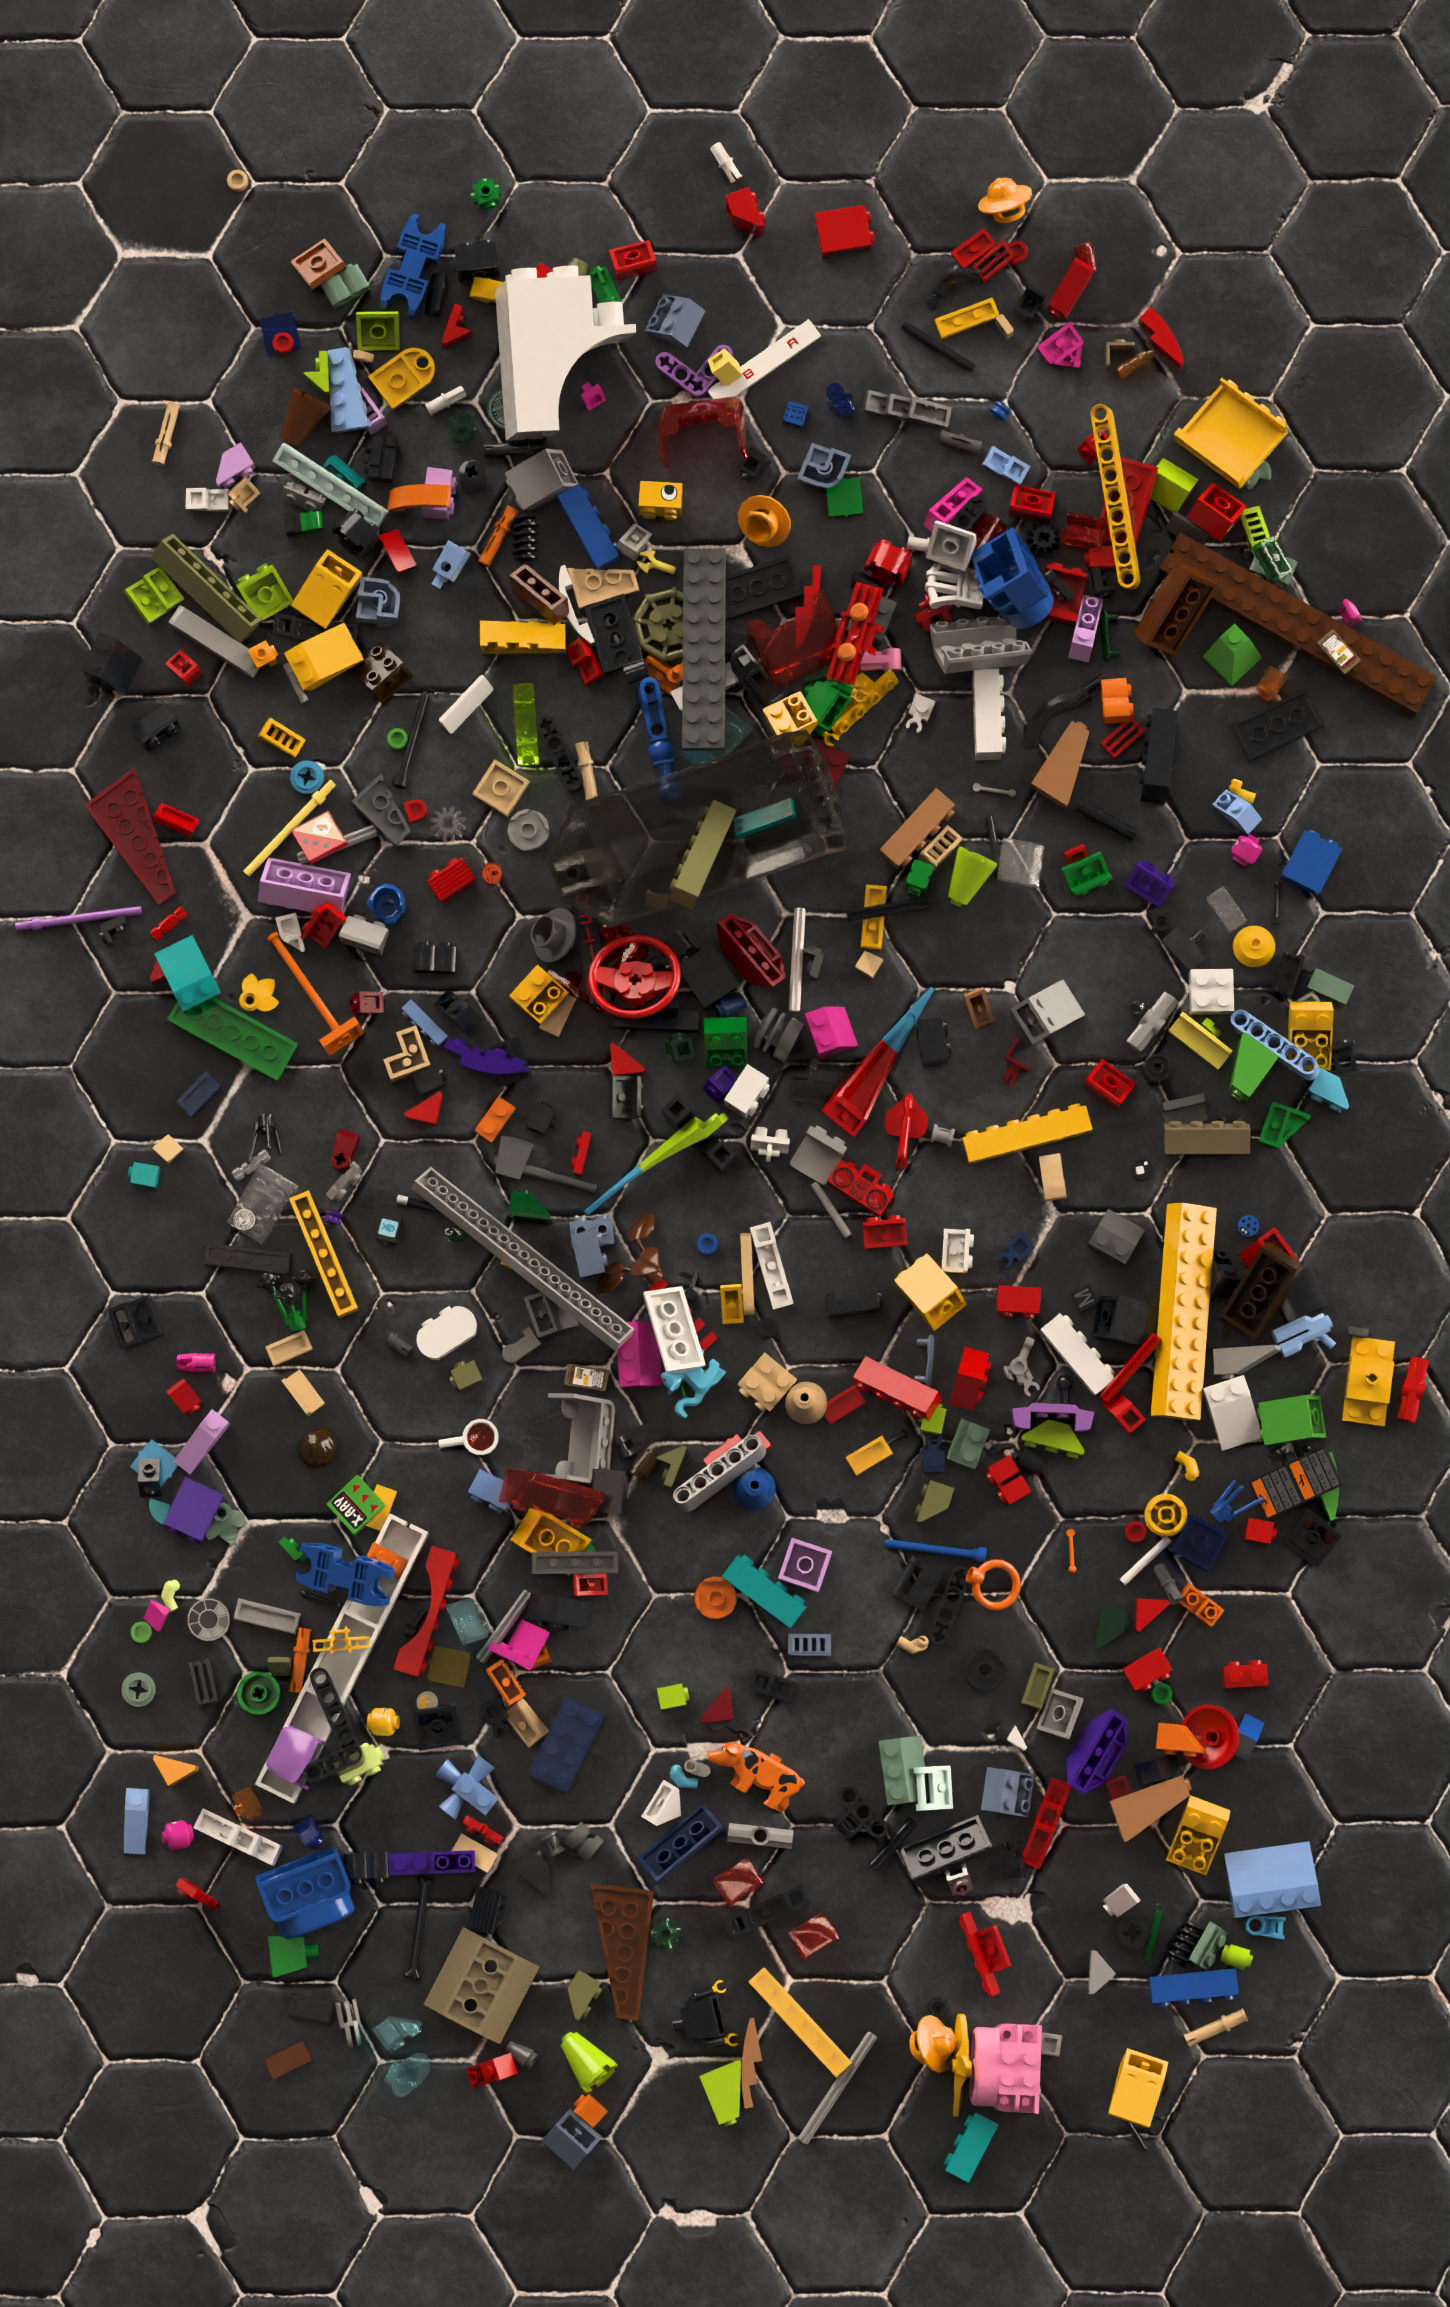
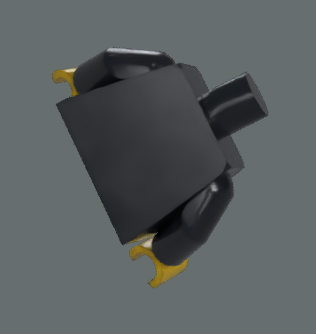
[673,1980,738,2048]

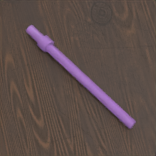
[15,906,142,931]

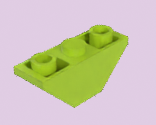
[1020,1420,1085,1459]

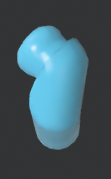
[670,1765,698,1789]

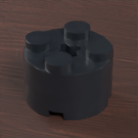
[332,508,380,559]

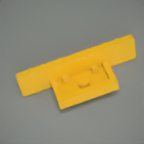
[831,669,899,737]

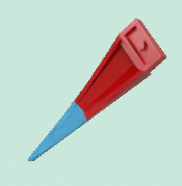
[821,987,934,1137]

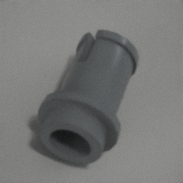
[385,1333,413,1358]

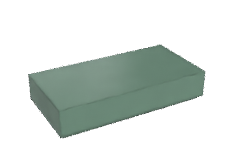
[1307,968,1355,1005]

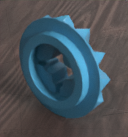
[290,760,324,794]

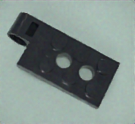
[584,593,649,685]

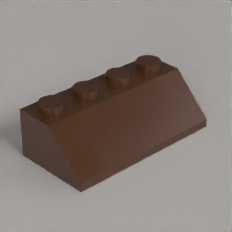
[1133,562,1219,656]

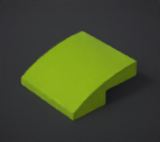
[124,567,184,626]

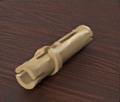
[152,402,180,466]
[575,741,600,806]
[1183,2008,1248,2047]

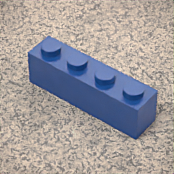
[557,484,621,570]
[1148,1968,1239,2007]

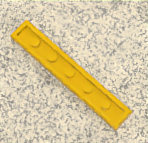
[749,1967,852,2078]

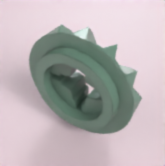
[121,1672,156,1707]

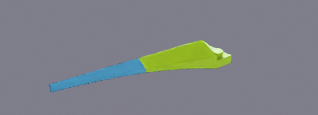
[584,1112,729,1216]

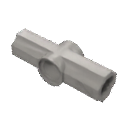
[1126,992,1179,1053]
[727,1823,794,1849]

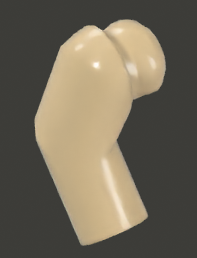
[896,1636,929,1654]

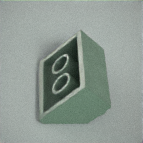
[878,1736,930,1806]

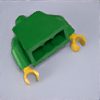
[804,680,868,746]

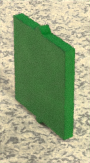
[826,477,863,518]

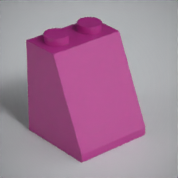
[804,1007,858,1061]

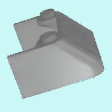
[541,1393,615,1484]

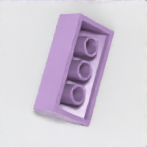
[258,857,351,913]

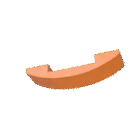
[387,484,451,513]

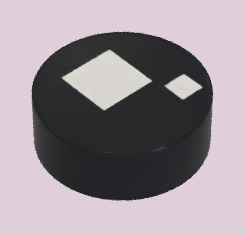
[1132,1159,1153,1181]

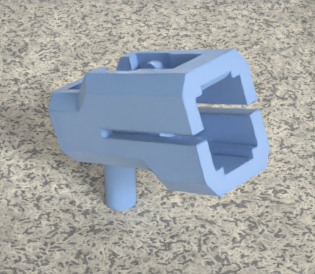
[1271,1313,1336,1359]

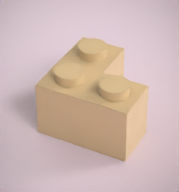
[383,1025,431,1082]

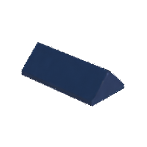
[637,1803,724,1884]

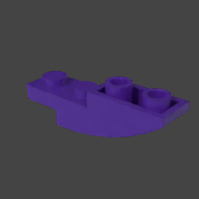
[444,1038,530,1075]
[388,1850,475,1875]

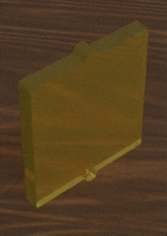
[427,1645,472,1688]

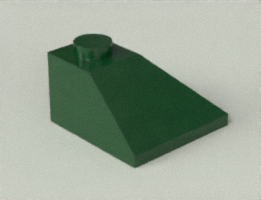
[508,1189,552,1225]

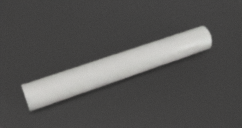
[1119,1537,1172,1585]

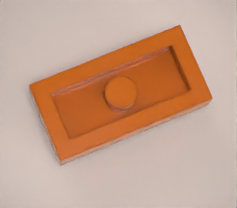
[474,1096,516,1143]
[367,1542,409,1580]

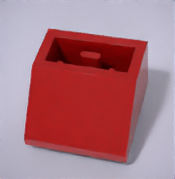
[725,187,766,237]
[1238,1228,1300,1268]

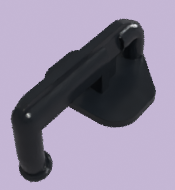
[730,643,795,710]

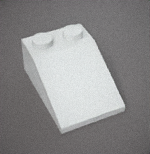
[1202,1375,1261,1451]

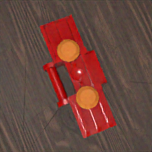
[826,582,884,686]

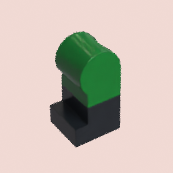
[283,511,324,536]

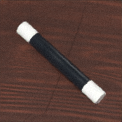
[396,1195,443,1214]

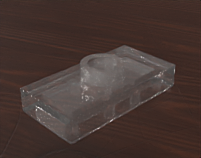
[1206,886,1248,933]

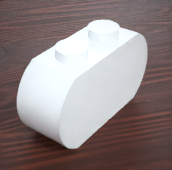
[417,1306,477,1360]

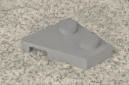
[326,1161,362,1202]

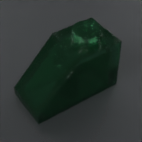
[1093,1606,1131,1650]

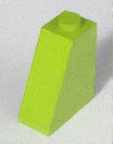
[699,2059,741,2127]

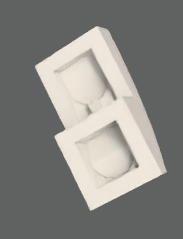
[186,488,231,511]

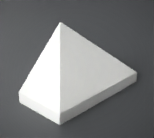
[641,1780,681,1826]

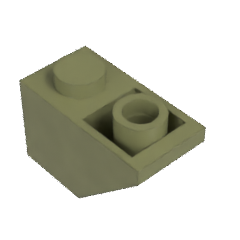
[914,1480,955,1523]
[568,1970,602,2021]

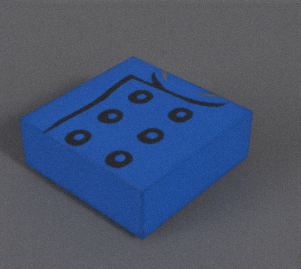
[783,401,809,428]

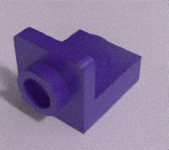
[703,1065,738,1103]

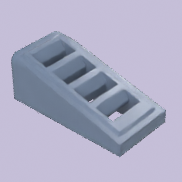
[788,1634,831,1656]

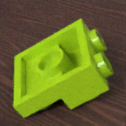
[236,563,294,622]

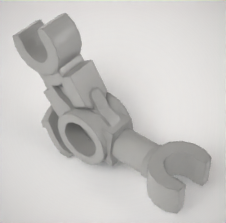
[1003,1337,1040,1397]

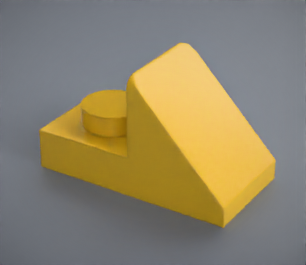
[720,1284,744,1324]

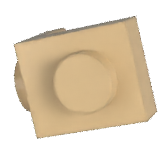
[227,476,260,513]

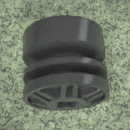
[753,1007,805,1063]

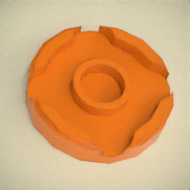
[695,1577,737,1619]

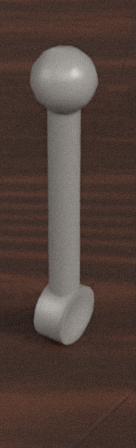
[973,783,1016,797]

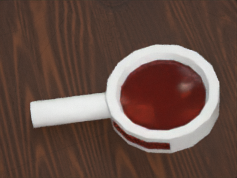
[438,1419,499,1455]

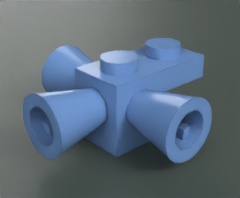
[435,1755,499,1820]

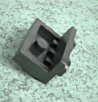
[609,1075,643,1120]

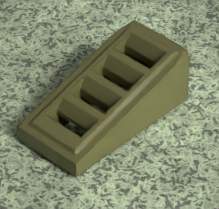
[268,1657,292,1676]

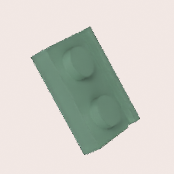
[946,1418,990,1470]
[1189,1922,1228,1971]

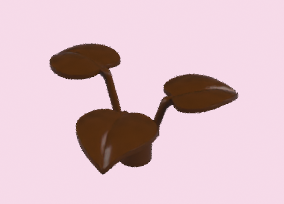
[597,1212,663,1294]

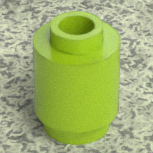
[1220,1944,1253,1971]

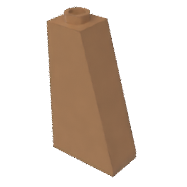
[1030,721,1089,809]
[1109,1775,1192,1842]

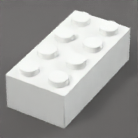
[972,669,1006,760]

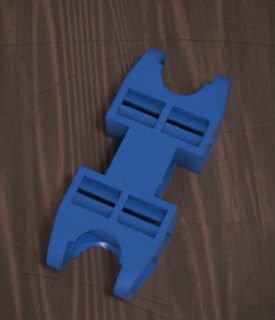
[380,214,446,319]
[296,1543,395,1606]

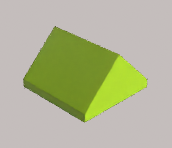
[356,312,400,351]
[1150,458,1199,513]

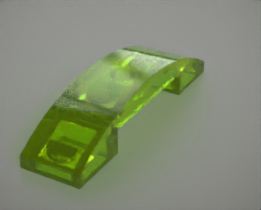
[512,683,539,766]

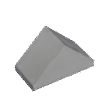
[1088,1950,1116,1994]

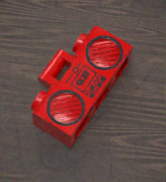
[827,1160,894,1218]

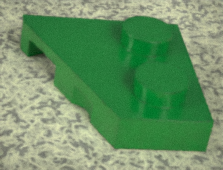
[1258,1101,1311,1149]

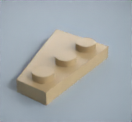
[567,568,640,609]

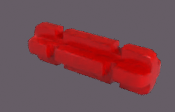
[150,907,187,940]

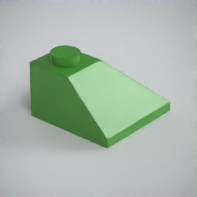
[1203,624,1262,687]

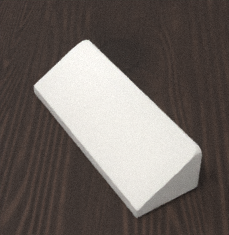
[439,675,493,734]

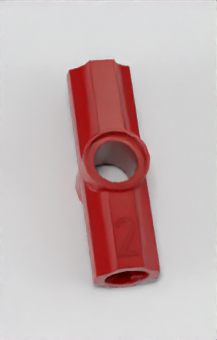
[1397,1356,1429,1423]

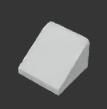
[1006,1726,1027,1751]

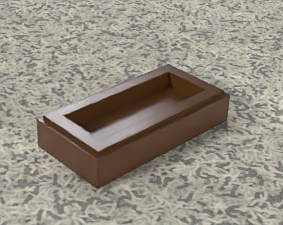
[264,2041,312,2080]

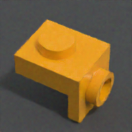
[248,640,279,668]

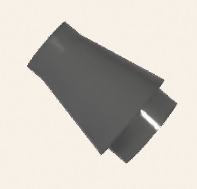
[505,2041,538,2070]

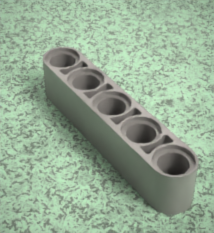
[168,605,260,678]
[673,1435,766,1512]

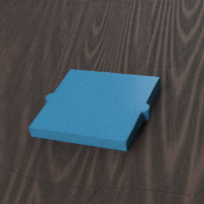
[130,1439,178,1487]

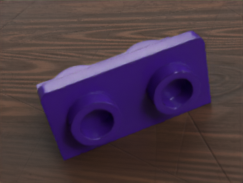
[1124,860,1176,908]

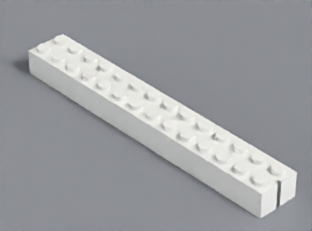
[255,1514,429,1804]

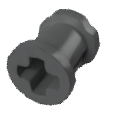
[540,1830,566,1858]

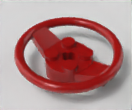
[588,935,681,1019]

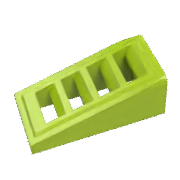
[1240,506,1272,551]

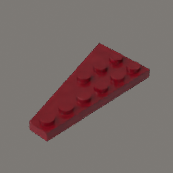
[84,768,176,906]

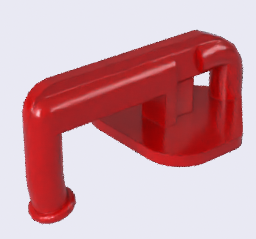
[885,1093,928,1169]

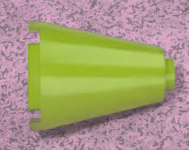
[948,846,997,907]
[561,2032,618,2093]

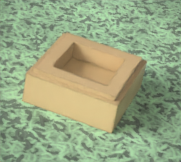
[995,314,1014,340]

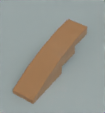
[742,2018,762,2109]

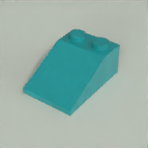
[154,935,221,1011]

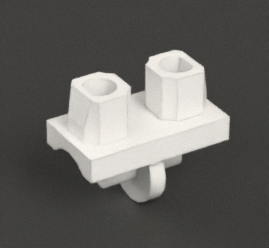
[750,1127,790,1162]

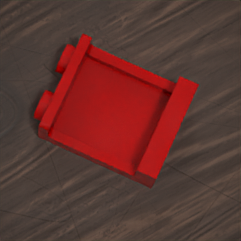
[815,205,875,258]
[1044,563,1088,626]

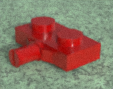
[462,1815,504,1846]

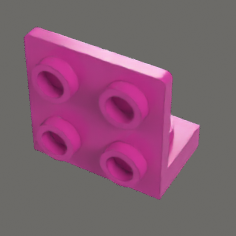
[488,1619,550,1671]

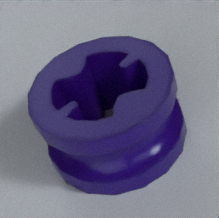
[323,1210,343,1225]

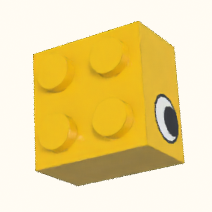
[639,481,683,520]

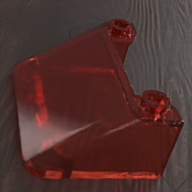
[746,589,845,685]

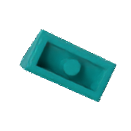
[322,455,366,490]

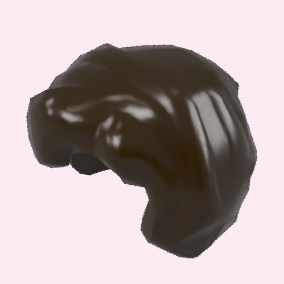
[297,1427,337,1468]

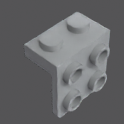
[790,1125,847,1185]

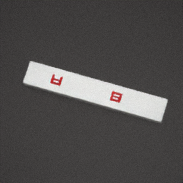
[707,319,821,408]

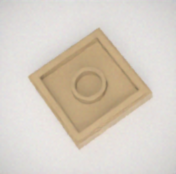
[472,759,530,818]

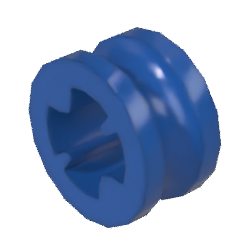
[990,401,1011,421]

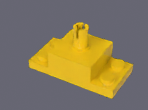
[1342,1336,1395,1427]

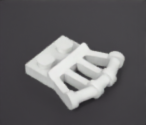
[925,563,984,610]

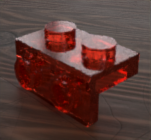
[969,513,1008,551]

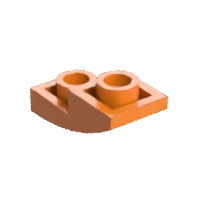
[1179,1583,1225,1627]

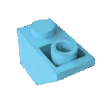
[1308,1068,1349,1113]

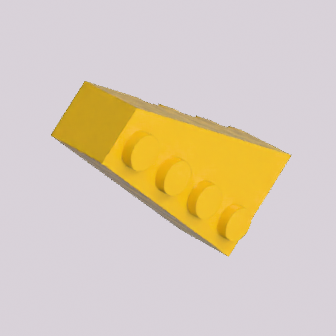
[480,621,566,654]

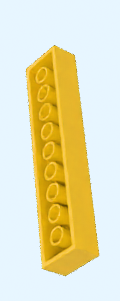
[1151,1203,1217,1421]

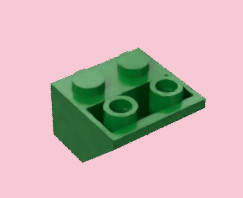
[704,1017,748,1067]

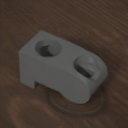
[502,1327,542,1364]

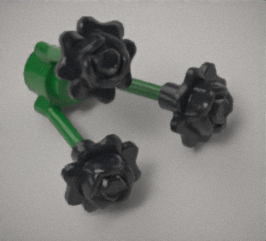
[257,1270,318,1331]

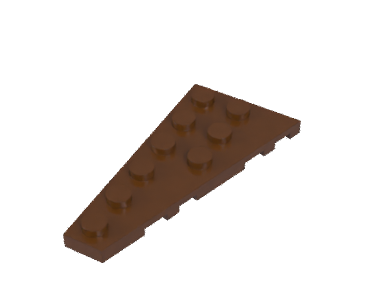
[590,1883,654,2021]

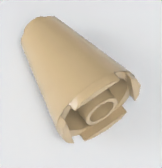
[785,1382,828,1424]

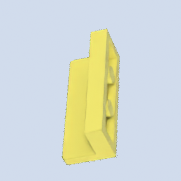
[1168,1012,1233,1070]

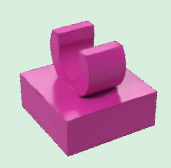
[581,382,606,411]

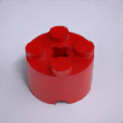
[864,539,912,586]

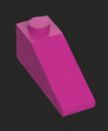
[923,477,983,532]

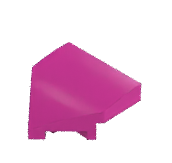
[1036,322,1083,368]

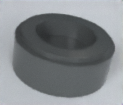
[1347,1326,1369,1337]

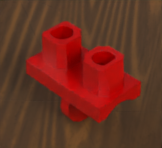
[913,594,953,631]

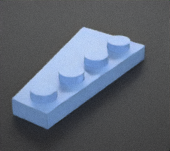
[328,347,372,433]

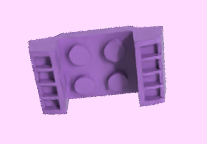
[1011,1403,1094,1432]

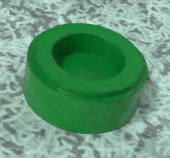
[1151,1683,1173,1705]

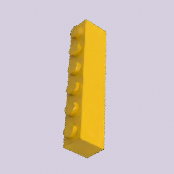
[962,1103,1093,1164]
[289,1190,359,1318]

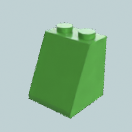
[1229,1031,1279,1102]
[1257,1395,1326,1445]

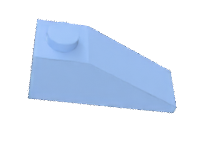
[124,1788,150,1855]

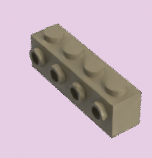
[1164,1121,1251,1154]

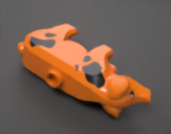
[707,1742,805,1812]

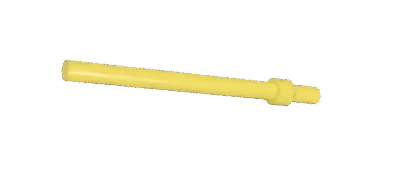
[243,780,336,877]

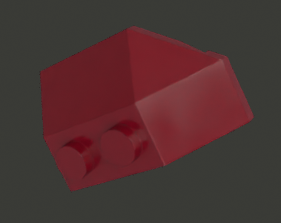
[716,913,786,989]

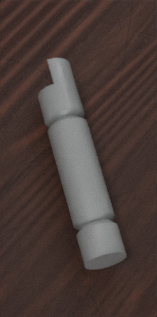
[283,662,309,704]

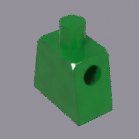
[268,1936,319,1977]

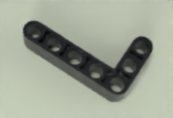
[303,1668,365,1786]

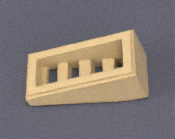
[918,825,963,872]

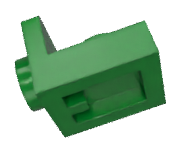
[279,1536,308,1563]

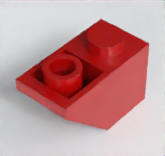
[1101,1391,1146,1435]
[465,2053,518,2089]

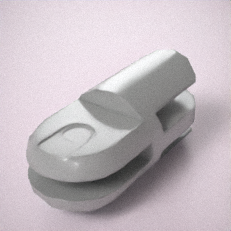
[335,1999,361,2048]

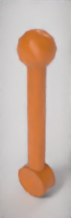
[1066,1529,1077,1574]

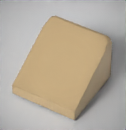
[153,1134,183,1164]

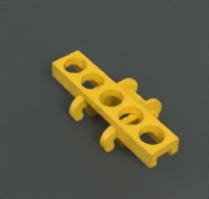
[313,1626,369,1655]

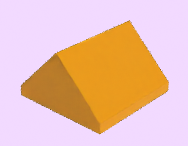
[153,1755,199,1786]

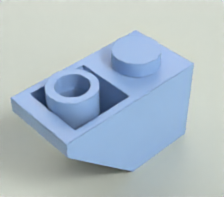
[1212,790,1262,834]

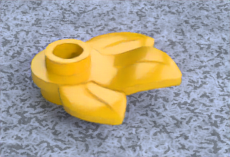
[239,973,279,1012]

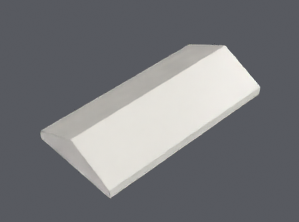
[643,1286,706,1373]

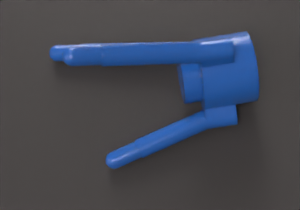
[1210,1480,1265,1523]

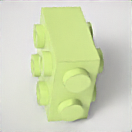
[333,1743,385,1786]

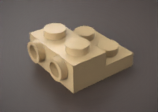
[737,1352,797,1412]

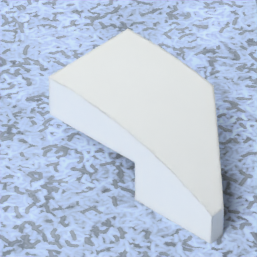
[275,912,305,952]

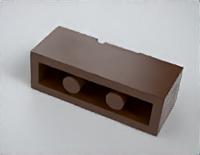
[510,564,569,625]

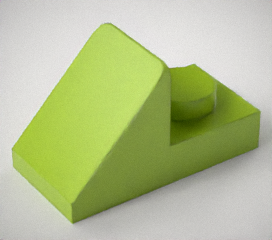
[303,351,330,397]

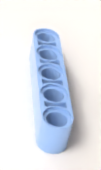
[1231,1010,1320,1080]

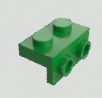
[1061,851,1113,896]

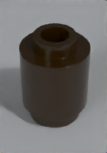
[629,1449,660,1481]

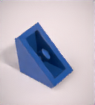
[1234,1713,1265,1761]

